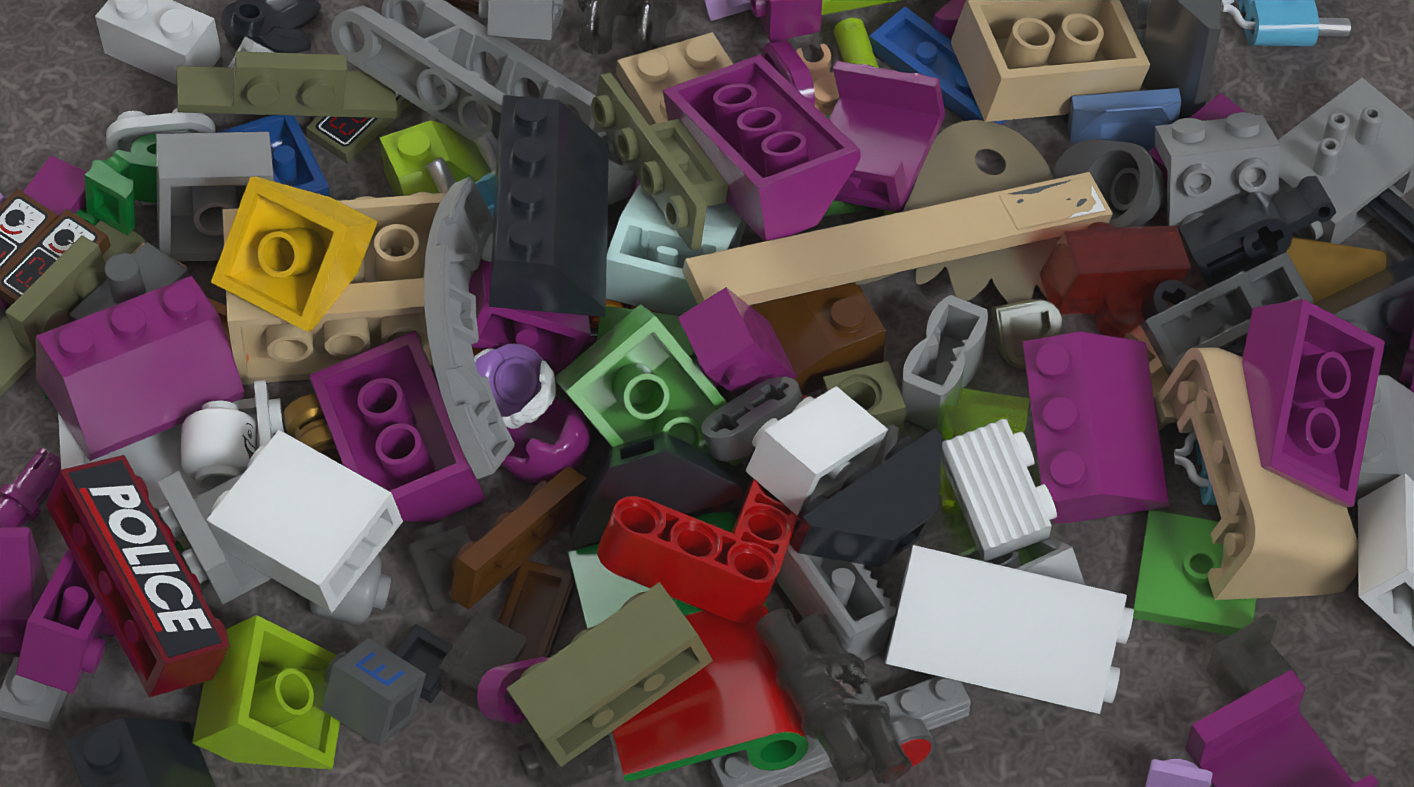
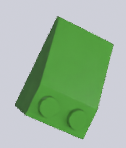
[555,304,751,466]

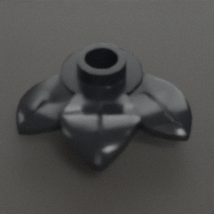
[221,0,322,53]

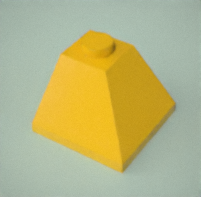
[211,176,378,332]

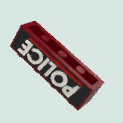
[46,455,230,698]

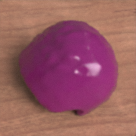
[501,396,591,485]

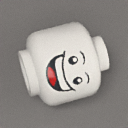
[181,401,257,490]

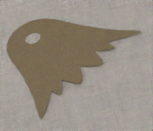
[855,120,1113,329]

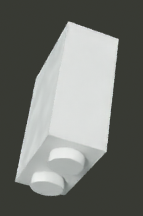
[206,430,403,613]

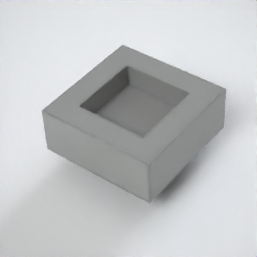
[0,656,68,730]

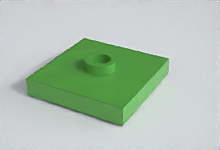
[1133,510,1256,639]

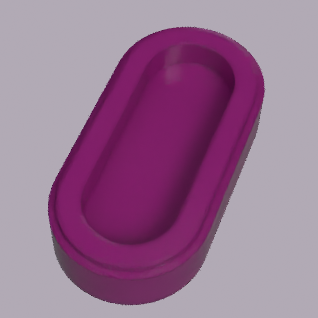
[761,40,815,106]

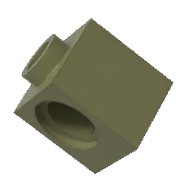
[822,361,906,440]

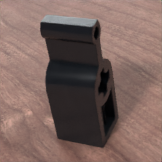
[1179,175,1337,288]

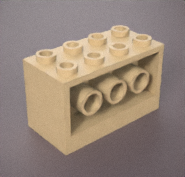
[222,192,446,385]

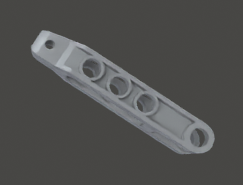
[331,0,639,204]

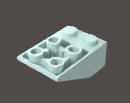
[606,184,746,316]

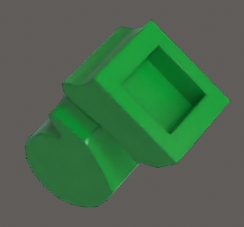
[84,133,157,236]

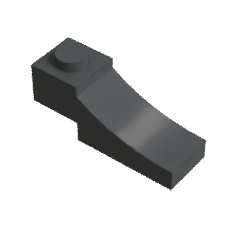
[1141,252,1314,375]

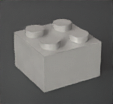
[156,132,274,261]

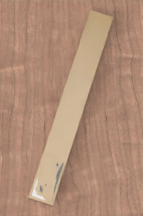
[682,172,1113,305]

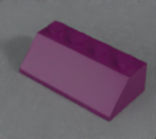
[663,54,861,242]

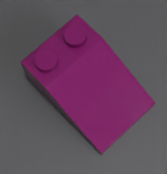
[1242,299,1385,507]

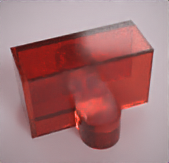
[1039,222,1191,338]

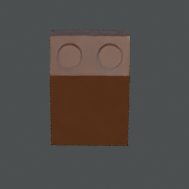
[716,282,886,403]

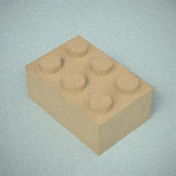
[951,0,1150,122]

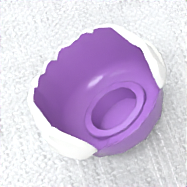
[474,344,556,429]

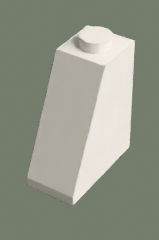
[1358,473,1414,647]

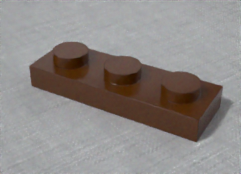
[450,466,586,610]

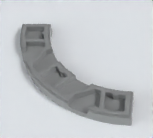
[424,177,515,479]

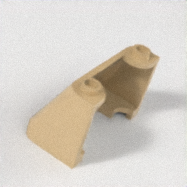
[1154,348,1358,600]

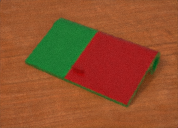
[568,511,809,782]

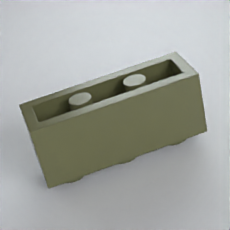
[507,582,713,767]

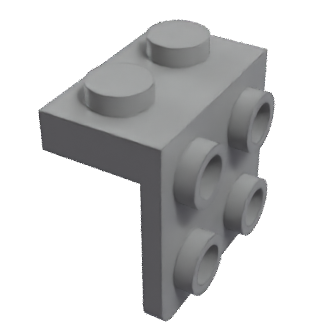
[1155,112,1280,252]
[157,471,272,604]

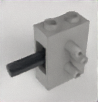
[1278,78,1414,251]

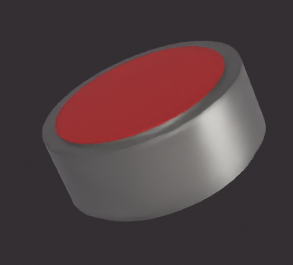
[871,718,935,774]

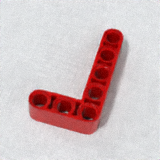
[597,395,807,623]

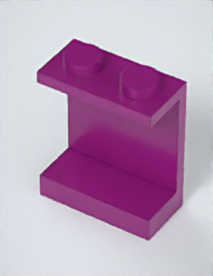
[829,61,945,213]
[1185,669,1379,787]

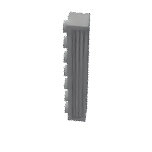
[711,676,971,787]

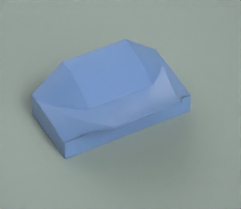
[1067,88,1181,152]

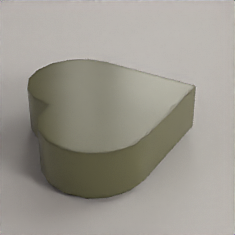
[991,299,1062,369]

